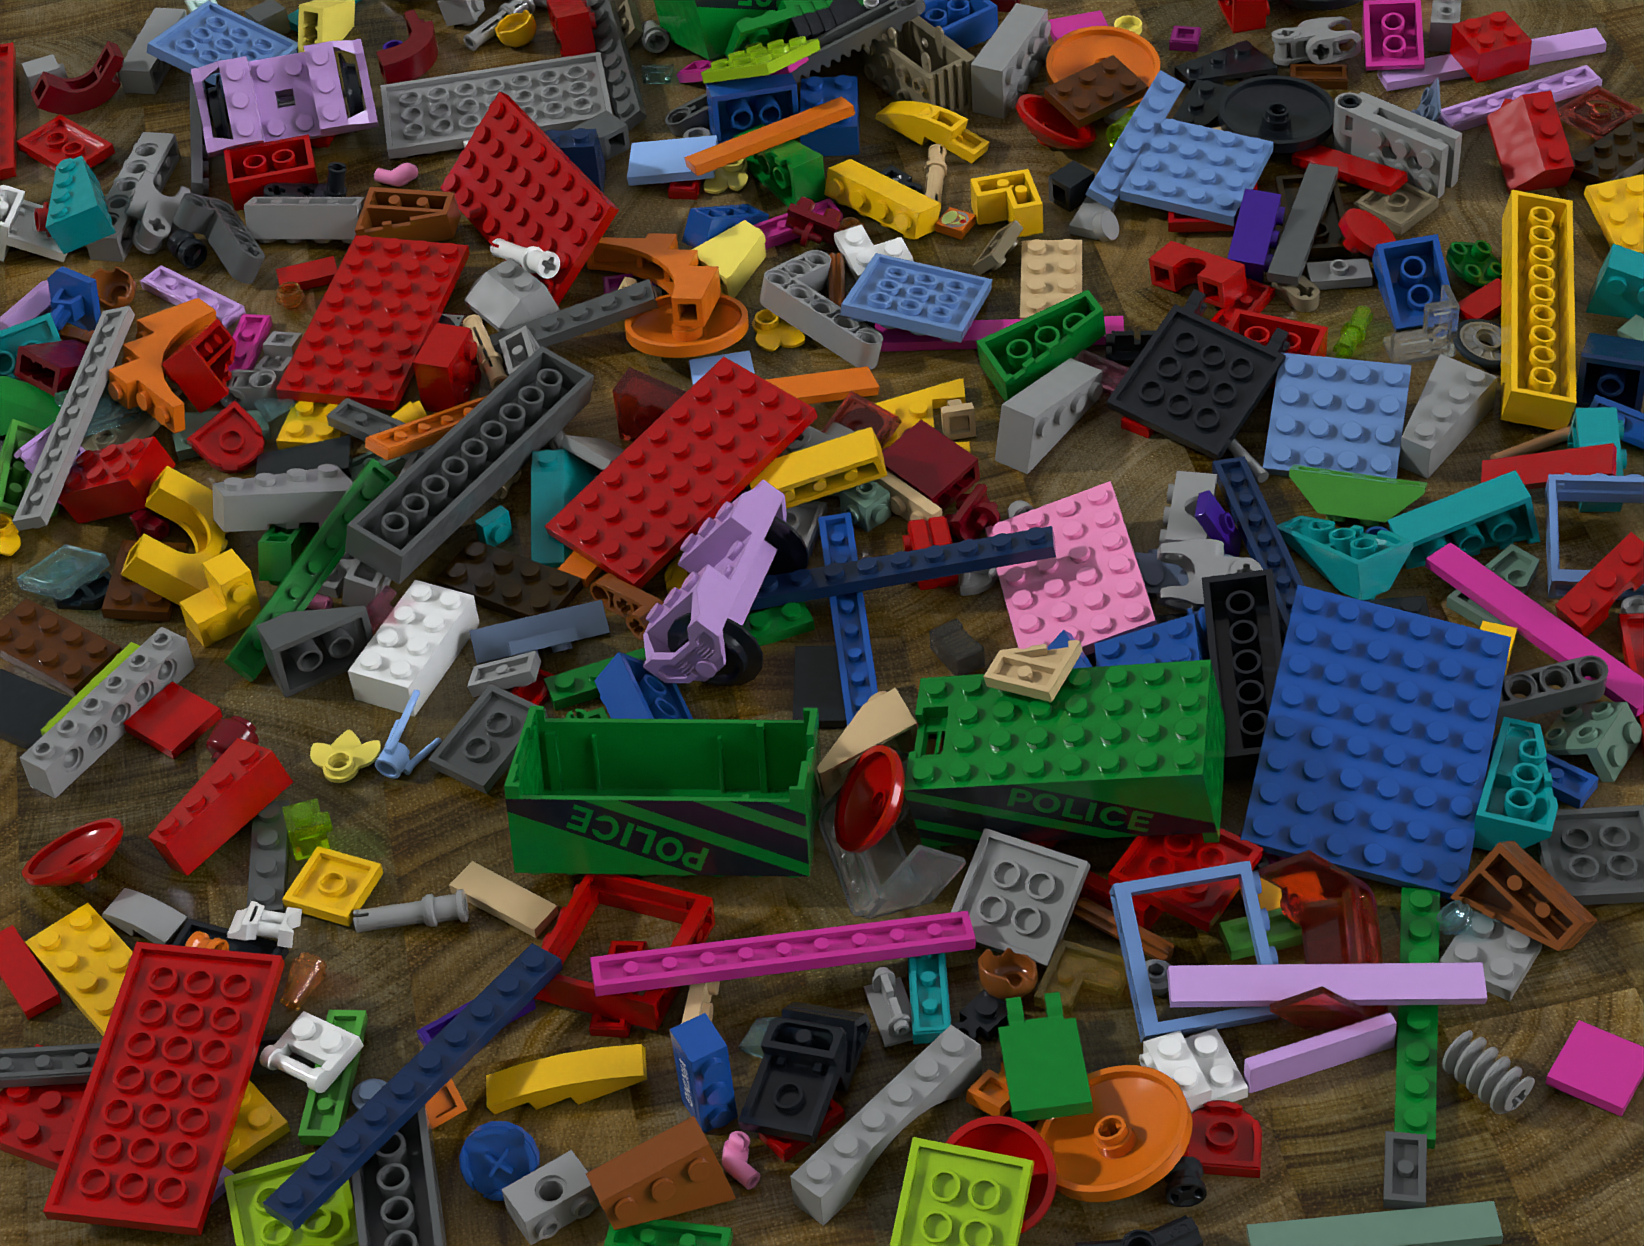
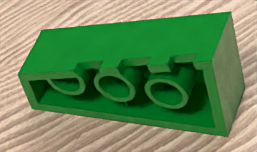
[734,124,827,208]
[976,289,1106,402]

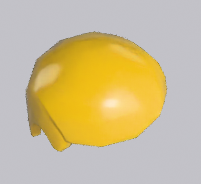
[495,10,537,48]

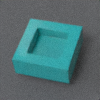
[475,505,513,547]

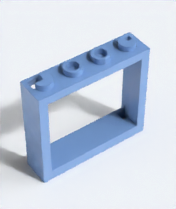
[1545,472,1644,600]
[1109,861,1287,1043]

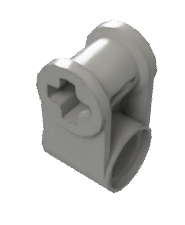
[220,369,283,411]

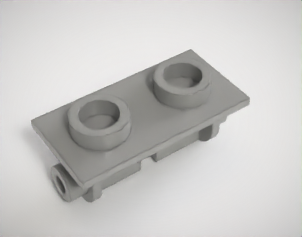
[864,967,913,1047]

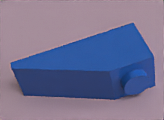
[682,204,769,249]

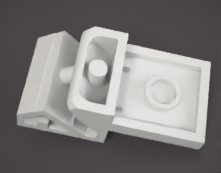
[0,185,68,262]

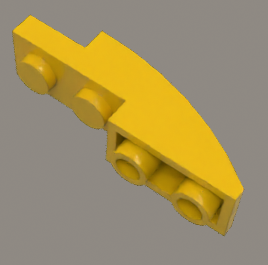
[875,101,990,164]

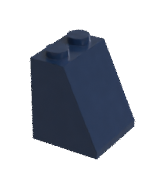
[543,128,606,194]
[1576,333,1644,412]

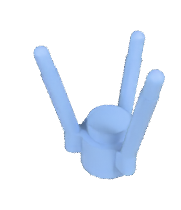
[375,689,442,779]

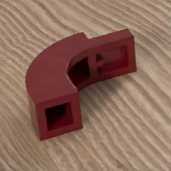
[376,9,438,84]
[31,41,124,115]

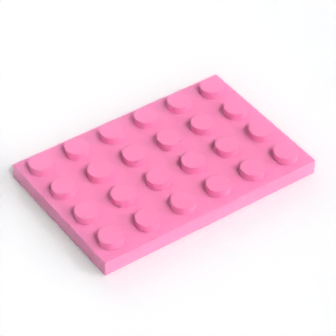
[985,481,1157,655]

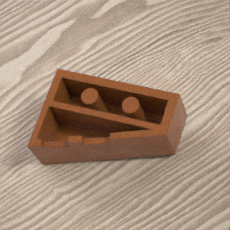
[355,187,461,242]
[1450,840,1598,951]
[586,1116,736,1230]

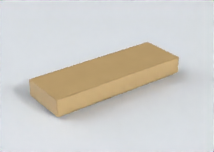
[449,861,559,938]

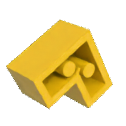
[970,169,1043,237]
[179,548,261,648]

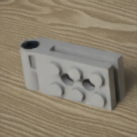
[1332,92,1462,198]

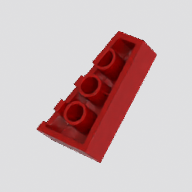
[148,738,293,876]

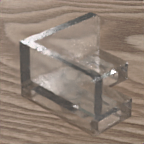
[1383,285,1460,364]

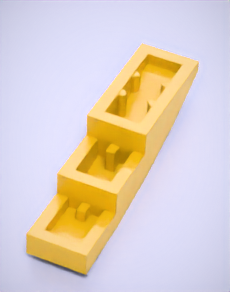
[486,1044,647,1115]

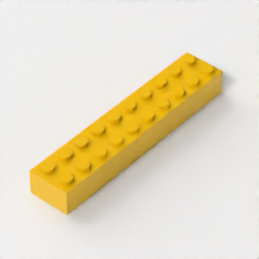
[1501,190,1577,430]

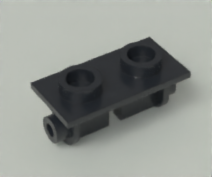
[1106,331,1155,363]

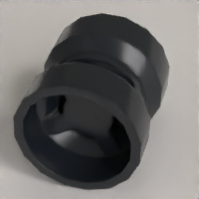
[167,229,207,269]

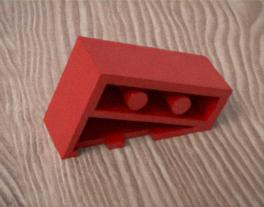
[162,318,237,414]

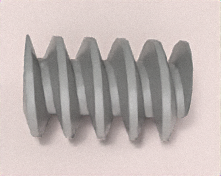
[1443,1030,1535,1114]

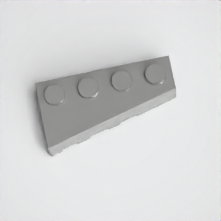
[1399,354,1497,479]
[995,358,1103,474]

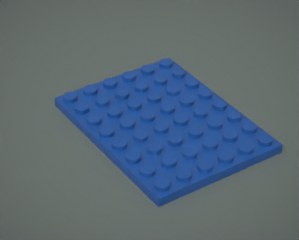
[1241,585,1511,901]

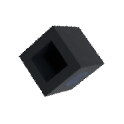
[1048,160,1095,212]

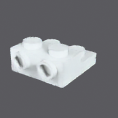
[1139,1028,1248,1114]

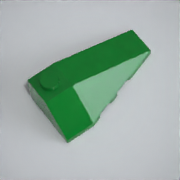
[0,376,97,436]

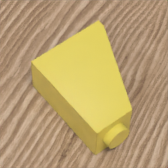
[298,0,355,53]
[692,220,766,298]

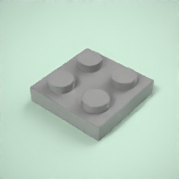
[1439,909,1543,1001]

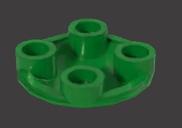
[1446,240,1502,287]

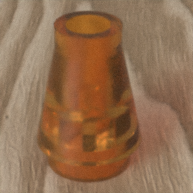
[280,952,327,1011]

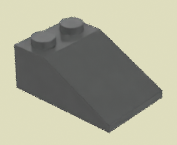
[256,606,373,698]

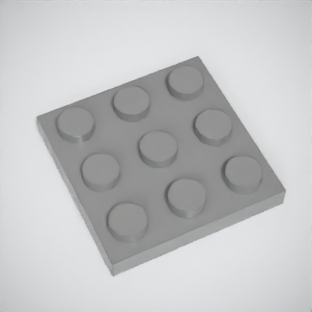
[951,828,1091,970]

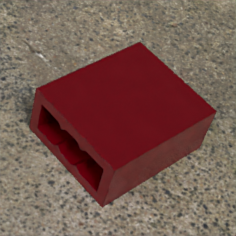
[14,339,117,397]
[882,419,980,512]

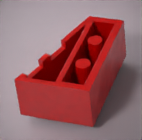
[546,0,597,57]

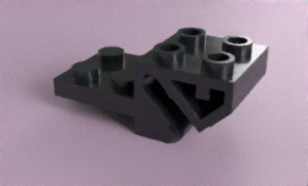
[738,1002,871,1144]

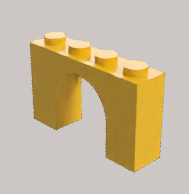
[121,466,228,606]

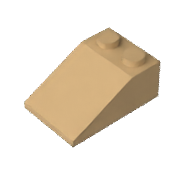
[816,688,917,800]

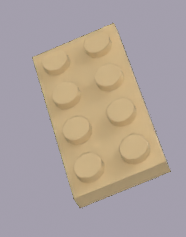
[1020,239,1082,319]

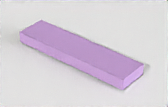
[140,265,246,329]
[1244,1013,1397,1094]

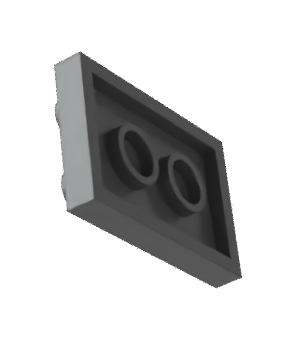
[428,683,548,794]

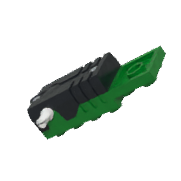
[725,0,889,59]

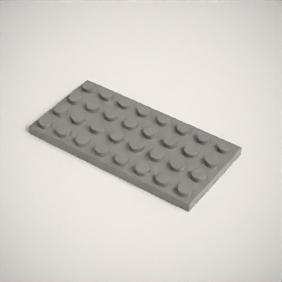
[380,52,612,159]

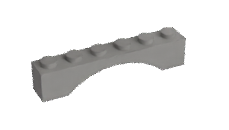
[790,1025,982,1226]

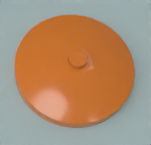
[1046,26,1160,109]
[625,294,749,358]
[1035,1065,1192,1203]

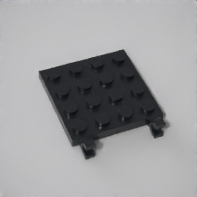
[1107,289,1290,460]

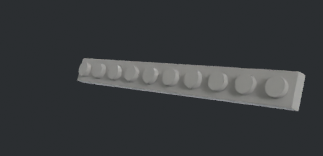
[12,306,135,531]

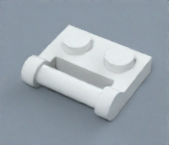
[260,1011,364,1093]

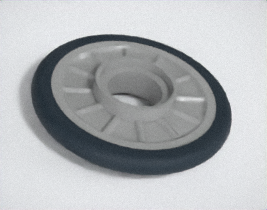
[1452,319,1501,369]

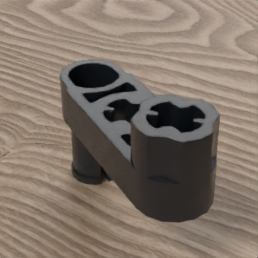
[263,162,347,197]

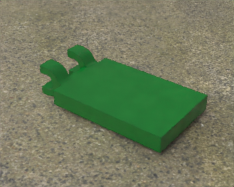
[998,992,1093,1122]

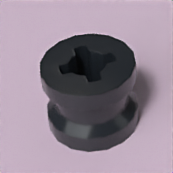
[1163,1156,1207,1207]

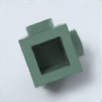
[839,481,891,532]

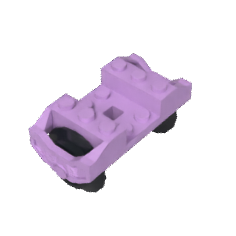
[191,39,379,157]
[643,479,809,686]

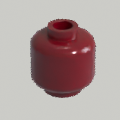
[206,715,259,763]

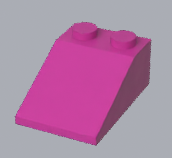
[1362,0,1425,70]

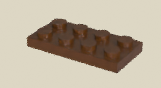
[0,598,122,697]

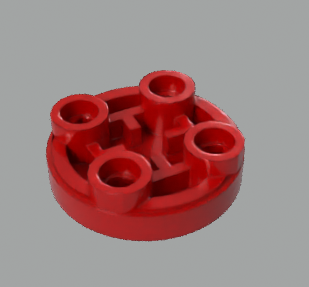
[1338,208,1396,259]

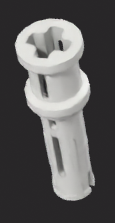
[490,238,560,279]

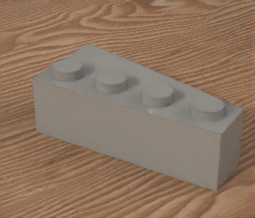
[212,464,353,532]

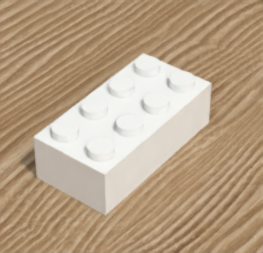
[348,580,480,717]

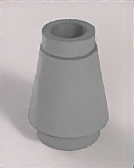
[642,20,669,53]

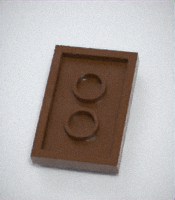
[1044,55,1148,129]
[102,540,189,622]

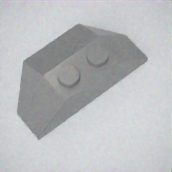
[464,258,560,332]

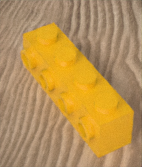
[824,159,941,240]
[750,427,887,509]

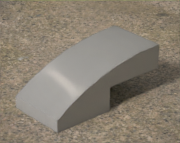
[254,331,302,382]
[102,888,187,945]

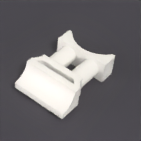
[227,901,302,948]

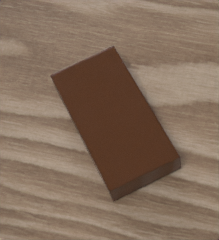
[1290,64,1348,90]

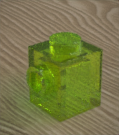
[282,798,333,861]

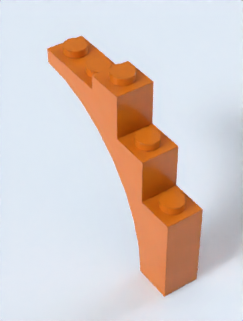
[587,233,721,327]
[108,298,216,434]

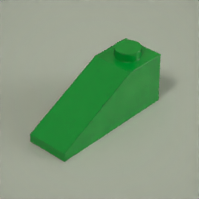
[258,522,310,586]

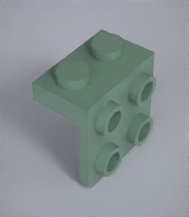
[1543,701,1642,782]

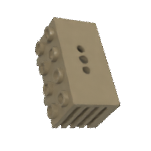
[862,16,976,114]

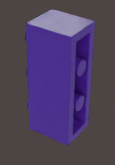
[1227,188,1285,283]

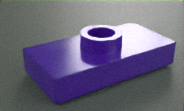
[1195,490,1242,557]

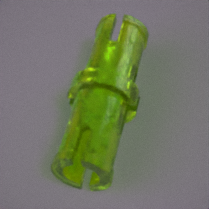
[1333,306,1374,359]

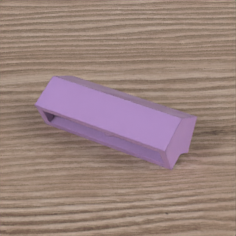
[0,280,52,331]

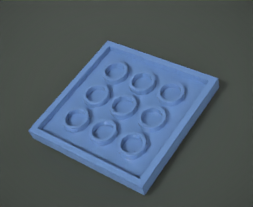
[147,0,298,86]
[1120,118,1273,226]
[840,253,993,343]
[1263,352,1411,479]

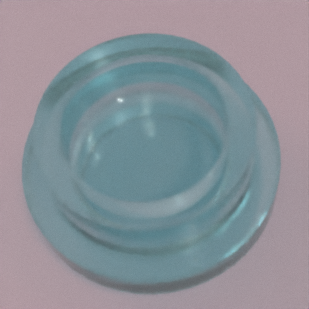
[1436,900,1474,935]

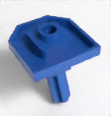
[47,266,101,332]

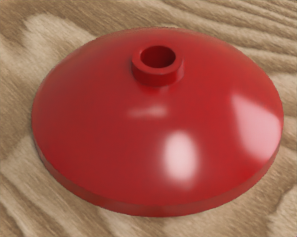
[1016,94,1097,149]
[834,745,905,853]
[22,818,124,887]
[945,1116,1057,1235]

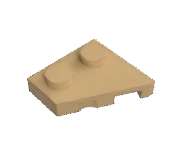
[983,640,1083,702]

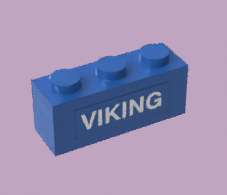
[669,1013,738,1133]

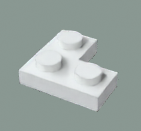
[834,224,913,282]

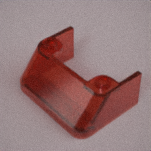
[1258,850,1389,1030]

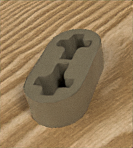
[1272,275,1320,312]

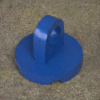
[459,1121,540,1201]

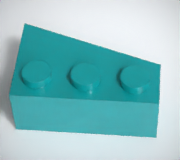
[1567,407,1627,512]

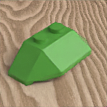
[0,419,59,517]
[1289,464,1428,526]

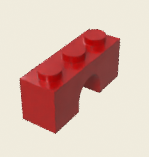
[1148,241,1248,309]
[1555,532,1644,638]

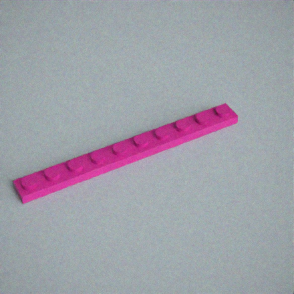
[590,911,976,997]

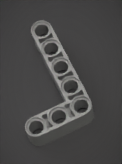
[759,250,883,370]

